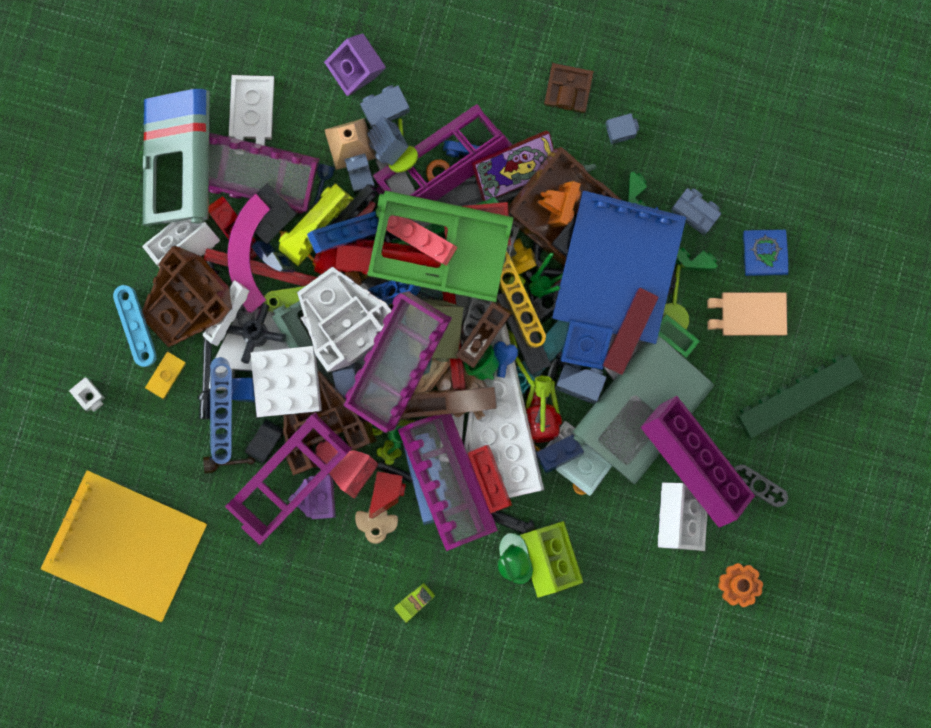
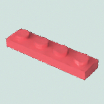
[386,216,457,266]

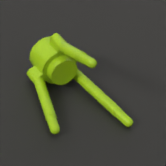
[525,376,560,432]

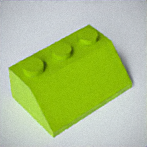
[520,521,583,597]

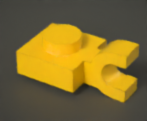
[512,238,537,275]

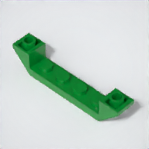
[627,171,718,272]

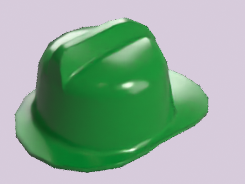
[463,345,499,380]
[498,533,533,584]

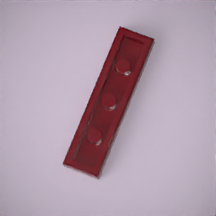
[602,288,659,375]

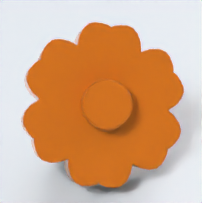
[718,563,763,607]

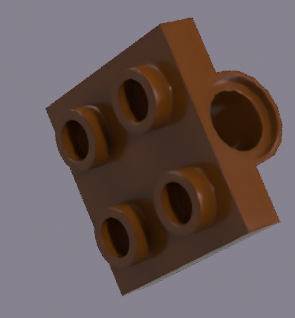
[544,63,593,113]

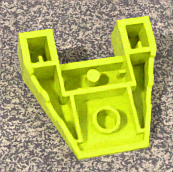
[279,183,354,266]

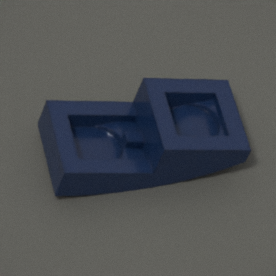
[251,241,295,273]

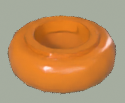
[426,159,450,181]

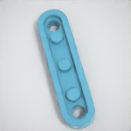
[113,285,157,367]

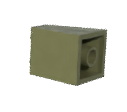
[406,299,464,362]

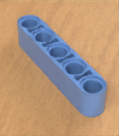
[210,357,232,464]

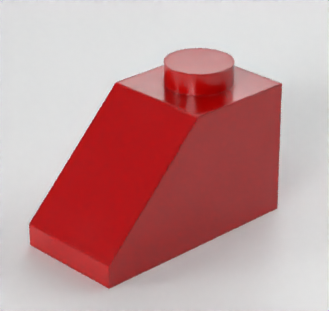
[369,471,406,519]

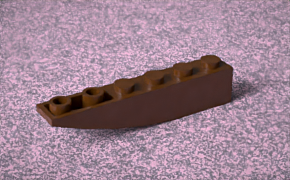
[363,387,497,419]

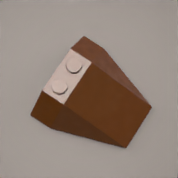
[142,245,233,347]

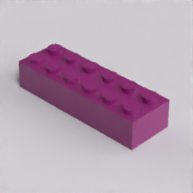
[640,396,755,528]

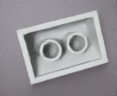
[142,220,220,268]
[658,483,707,551]

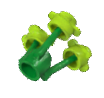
[369,419,415,465]

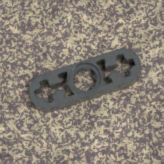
[734,465,788,507]

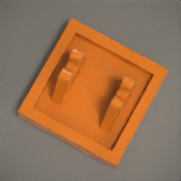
[537,181,581,228]

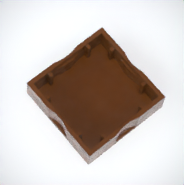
[508,147,621,267]

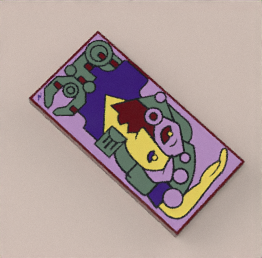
[471,130,554,201]

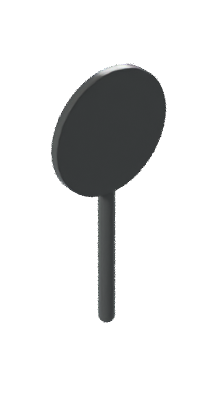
[535,359,558,423]

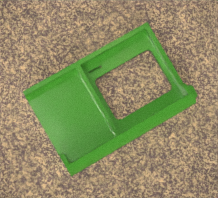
[368,190,513,302]

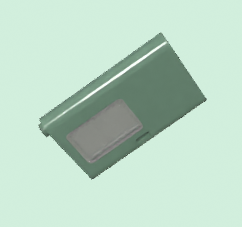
[572,336,714,485]

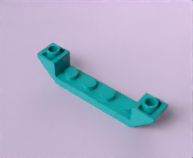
[516,320,569,394]

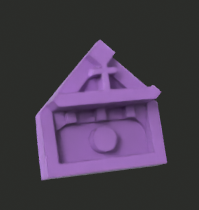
[288,475,336,519]

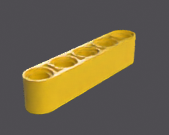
[499,251,546,348]

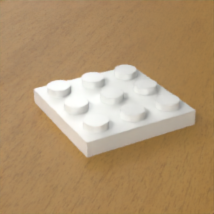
[251,346,322,417]

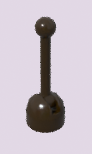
[203,456,255,474]

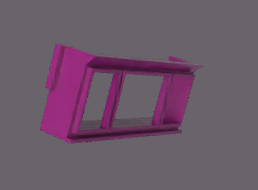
[373,104,512,201]
[225,412,352,545]

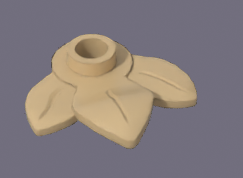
[355,509,398,544]

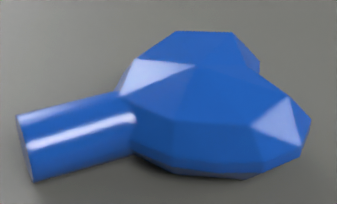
[493,341,518,378]

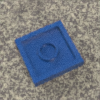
[560,319,613,370]

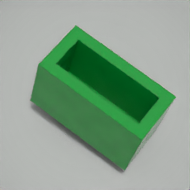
[658,313,700,358]

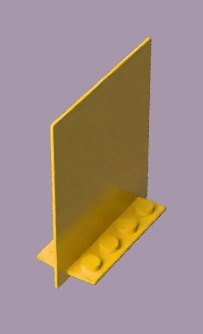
[41,471,207,622]

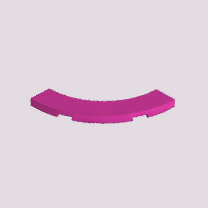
[228,194,270,313]

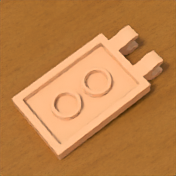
[707,293,787,336]

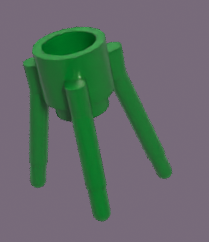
[529,253,563,298]

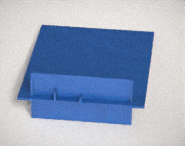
[552,191,686,344]

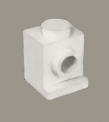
[69,377,104,412]

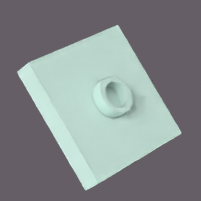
[556,444,612,496]

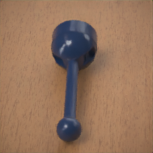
[310,164,335,210]

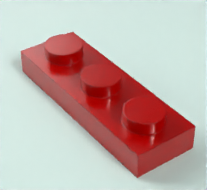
[467,445,512,513]

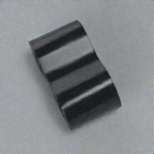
[245,419,283,464]

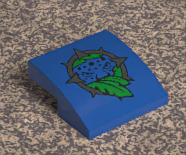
[743,230,788,276]

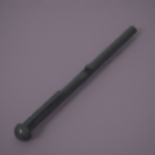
[377,461,536,534]

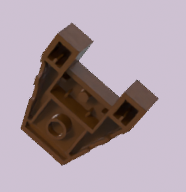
[283,371,377,475]

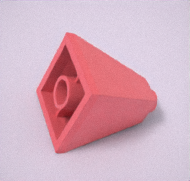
[315,441,379,499]

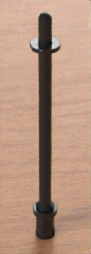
[198,261,219,420]

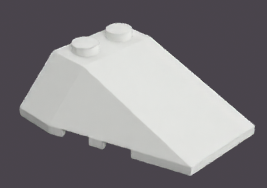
[297,267,391,372]

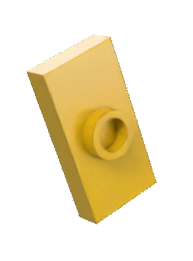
[145,352,186,399]

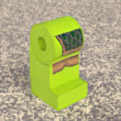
[394,583,435,622]

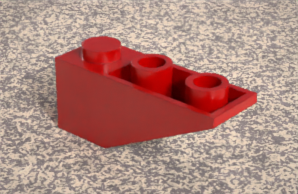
[208,196,257,260]

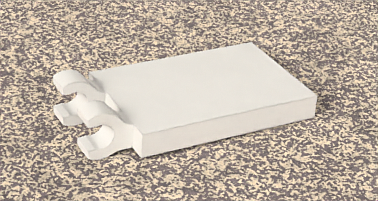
[229,75,274,154]

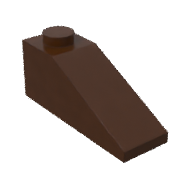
[456,301,512,368]

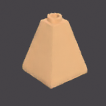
[325,118,377,170]

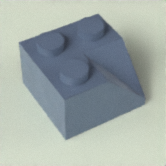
[555,363,606,404]

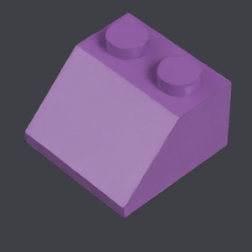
[324,33,386,96]

